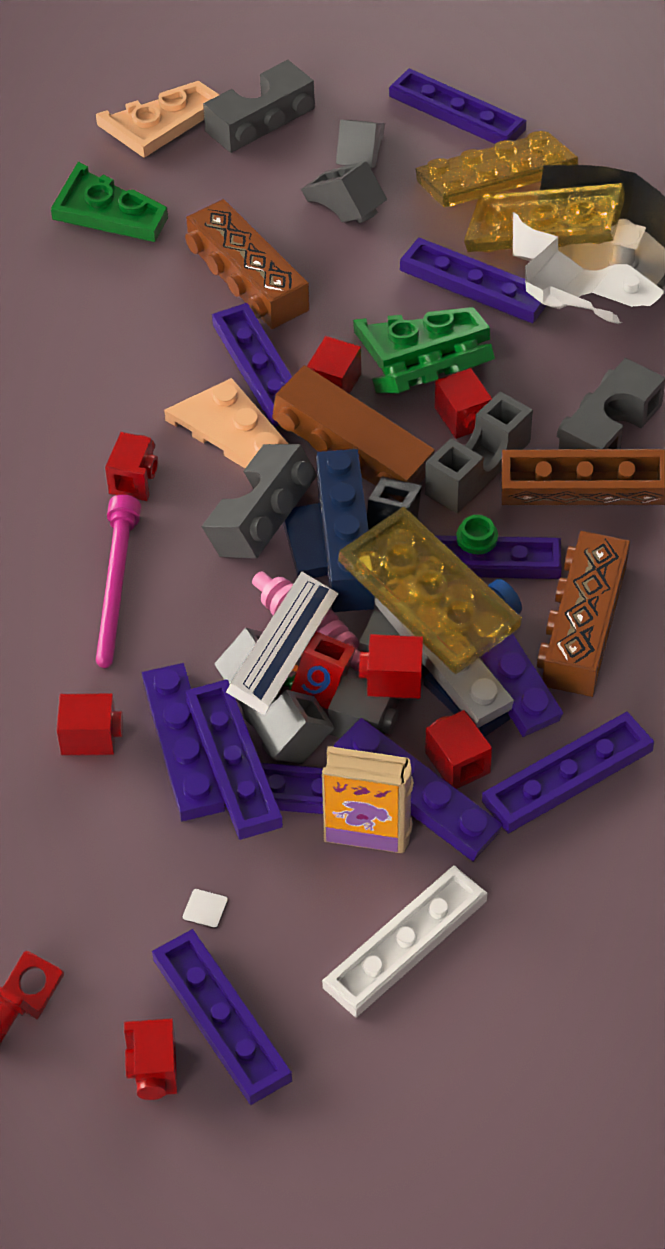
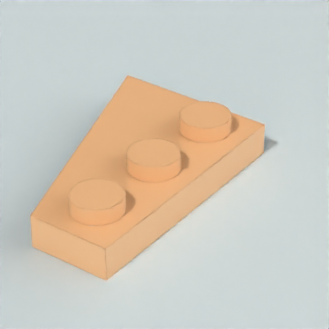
[96,81,219,158]
[164,378,288,468]

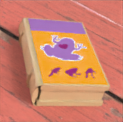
[322,746,414,853]

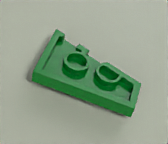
[51,162,168,242]
[353,307,490,371]
[372,339,495,393]

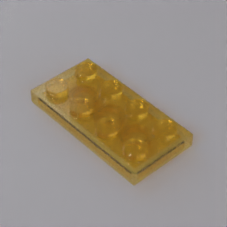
[415,131,578,208]
[464,183,626,253]
[338,507,522,675]

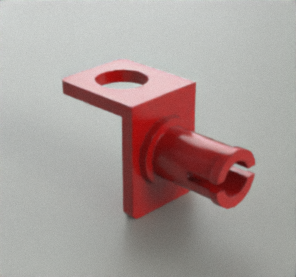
[0,951,64,1045]

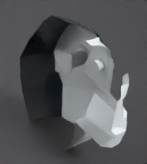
[513,165,665,324]

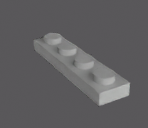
[375,576,514,728]

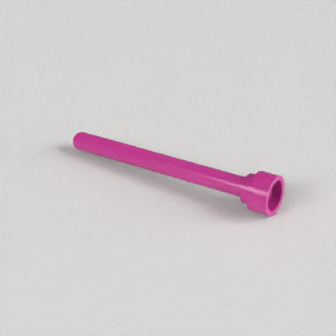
[96,495,141,668]

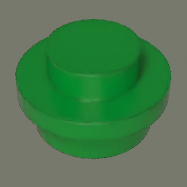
[456,515,498,554]

